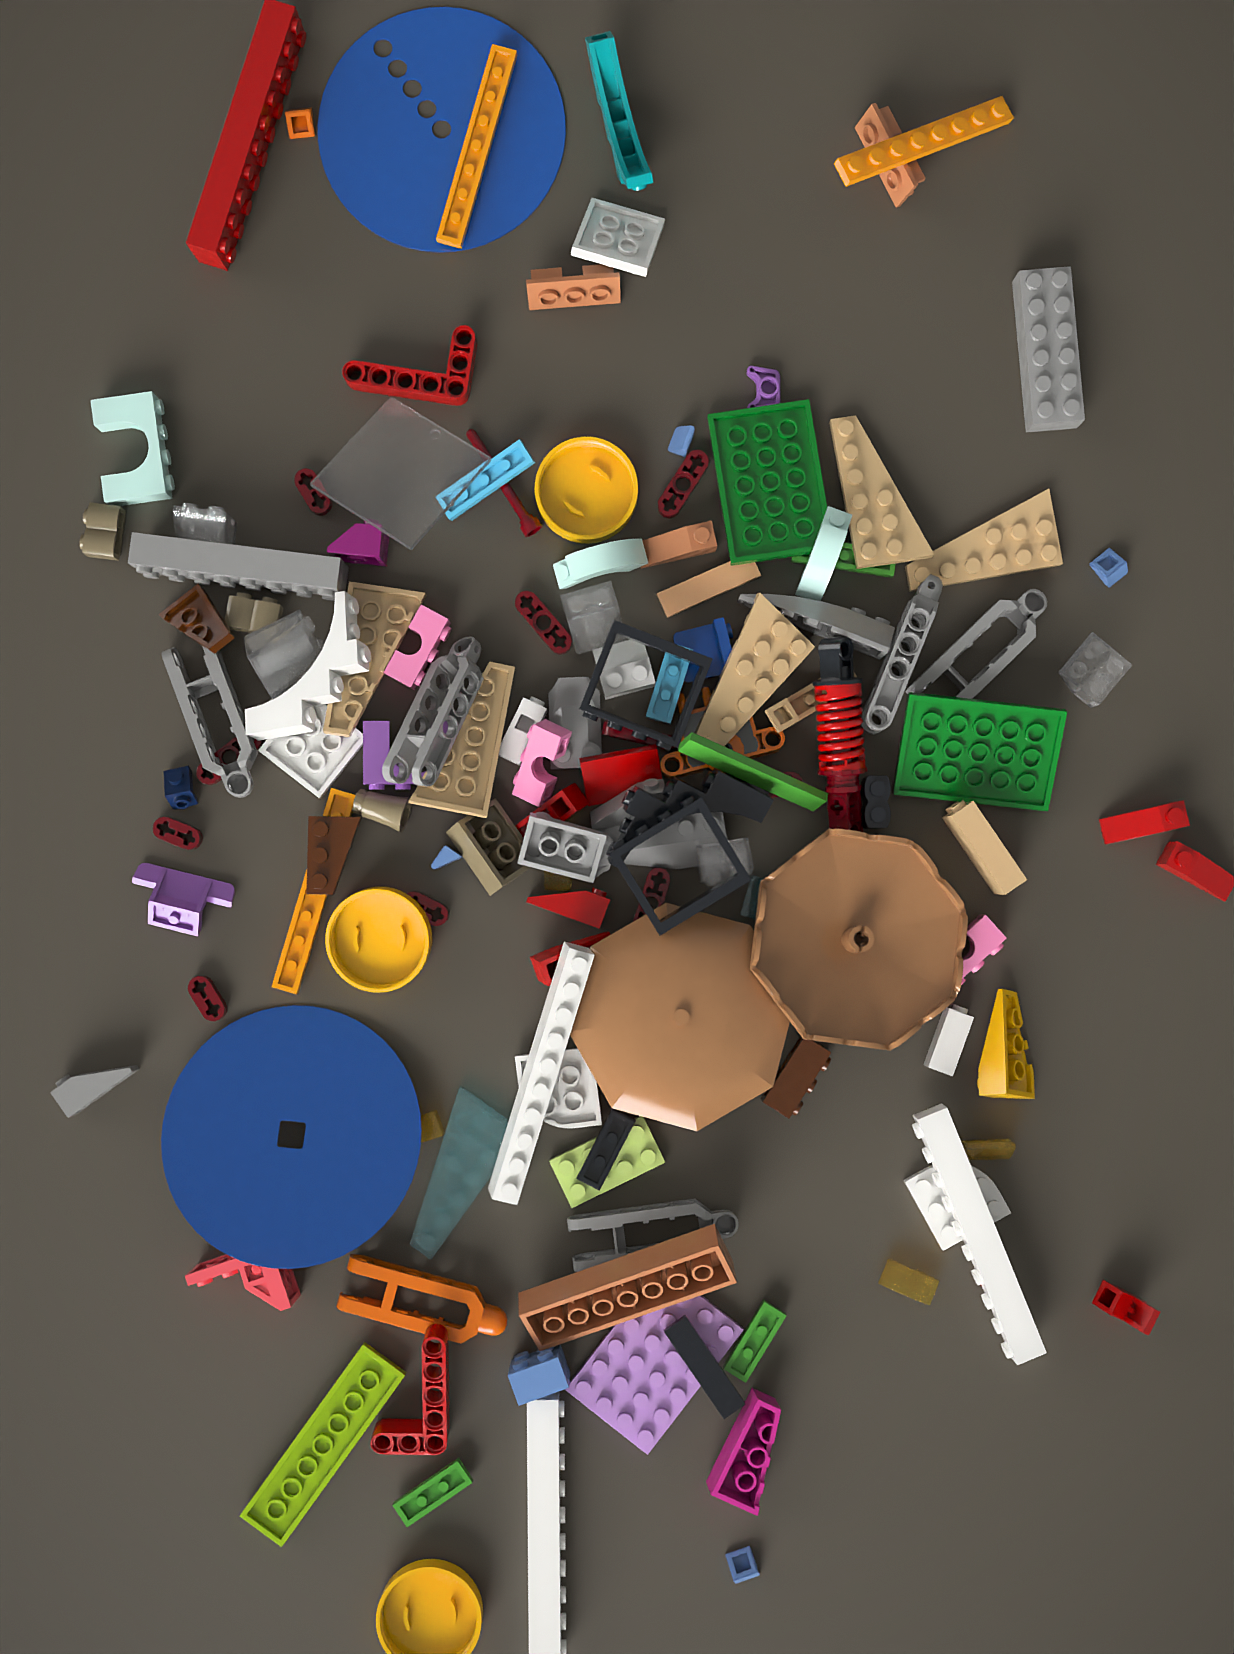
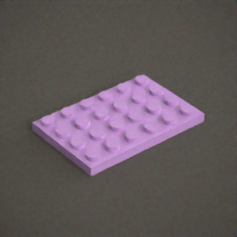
[565,1295,744,1455]

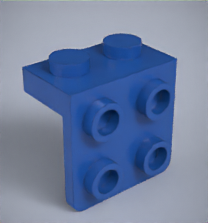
[673,617,733,683]

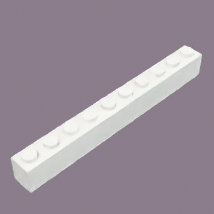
[488,942,595,1205]
[912,1103,1047,1365]
[527,1392,567,1654]

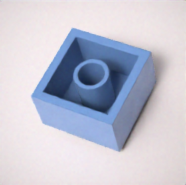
[508,1344,570,1406]

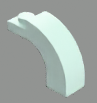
[795,506,852,601]
[553,539,648,589]

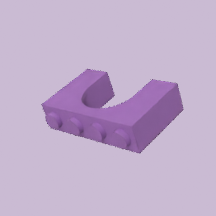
[363,721,448,790]

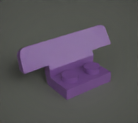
[132,863,235,936]

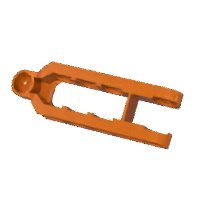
[336,1254,507,1344]

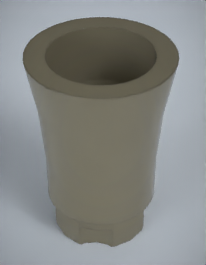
[352,789,412,832]

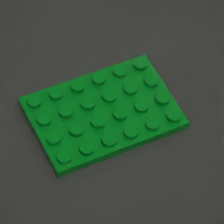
[707,399,827,566]
[892,692,1067,811]

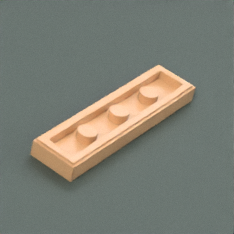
[657,561,761,618]

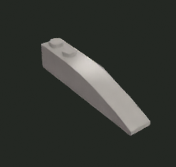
[737,594,895,660]
[595,812,729,869]

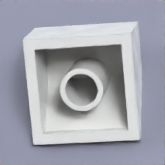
[592,640,656,700]

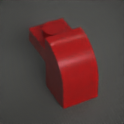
[1092,1280,1160,1335]

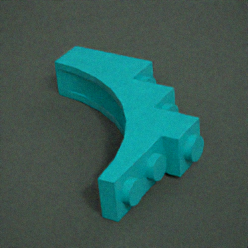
[585,31,653,190]

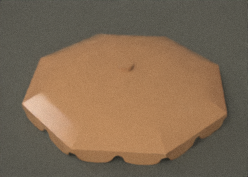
[750,829,968,1051]
[570,903,790,1131]

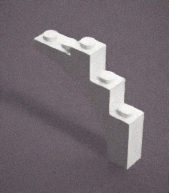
[245,591,371,741]

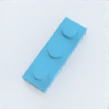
[646,645,693,725]

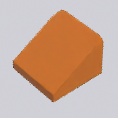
[285,107,315,139]

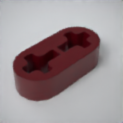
[294,468,332,516]
[152,817,203,850]
[407,891,449,926]
[188,975,227,1021]

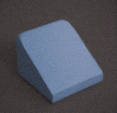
[668,425,695,457]
[1089,548,1128,587]
[431,845,463,869]
[725,1546,760,1584]

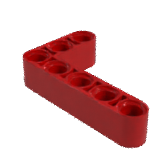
[342,325,477,406]
[370,1324,450,1455]

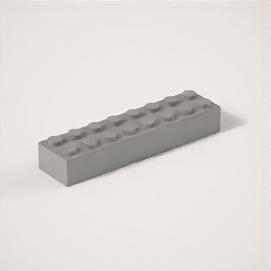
[128,532,349,601]

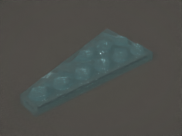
[410,1086,509,1260]

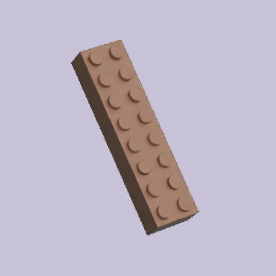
[518,1224,737,1351]

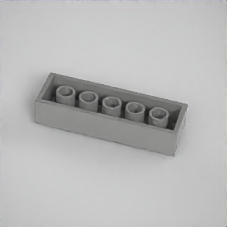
[1012,266,1085,432]

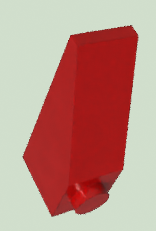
[515,783,590,838]
[1099,800,1190,844]
[1156,841,1234,902]
[526,888,610,929]
[530,931,610,986]

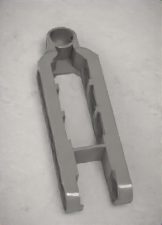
[860,574,943,735]
[904,589,1047,699]
[382,636,484,786]
[161,646,258,798]
[567,1198,739,1272]

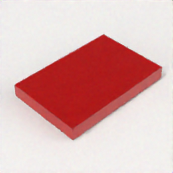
[579,744,662,806]

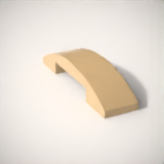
[764,673,857,733]

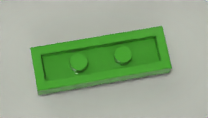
[723,1299,787,1383]
[392,1458,473,1527]

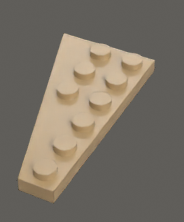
[829,415,934,569]
[905,489,1063,592]
[323,581,427,737]
[694,592,815,746]
[408,662,515,818]

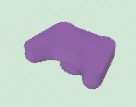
[746,366,780,408]

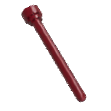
[466,429,543,537]

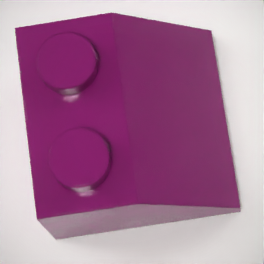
[327,520,389,567]

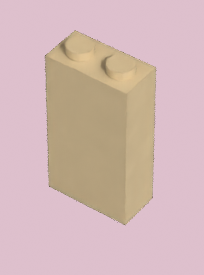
[942,800,1027,895]

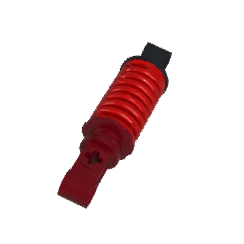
[813,637,867,832]

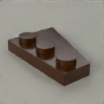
[158,583,235,654]
[306,816,362,895]

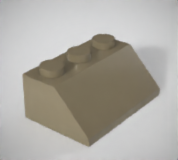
[446,798,531,896]

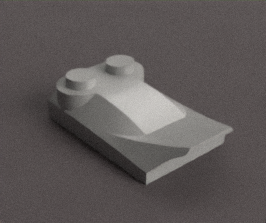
[548,677,602,770]
[517,812,613,883]

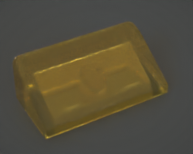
[961,1139,1016,1160]

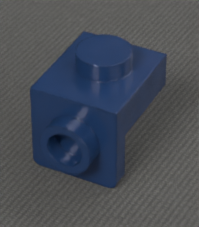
[163,765,198,810]

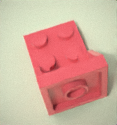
[185,1254,301,1311]

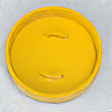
[535,437,638,544]
[325,886,432,993]
[376,1559,483,1654]

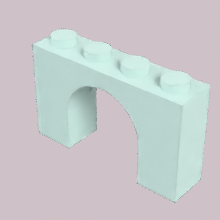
[90,391,175,506]

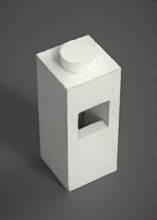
[499,696,548,766]
[923,1004,974,1076]

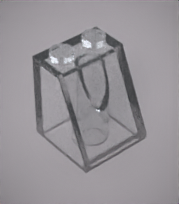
[560,581,626,655]
[244,609,325,700]

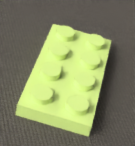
[549,1116,665,1208]

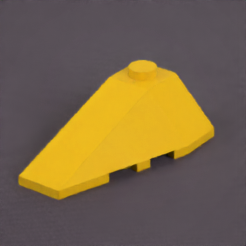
[977,989,1035,1099]

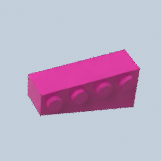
[706,1388,781,1516]

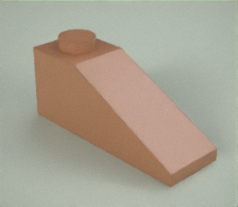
[641,521,717,569]

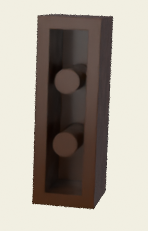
[761,1036,831,1119]

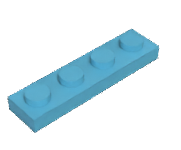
[436,439,536,521]

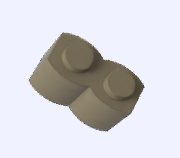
[79,502,126,561]
[224,592,283,638]

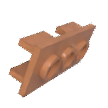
[855,103,926,208]
[526,264,621,310]

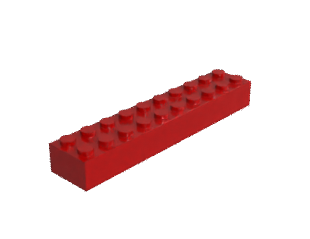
[186,0,306,271]

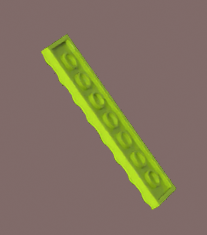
[240,1342,407,1547]

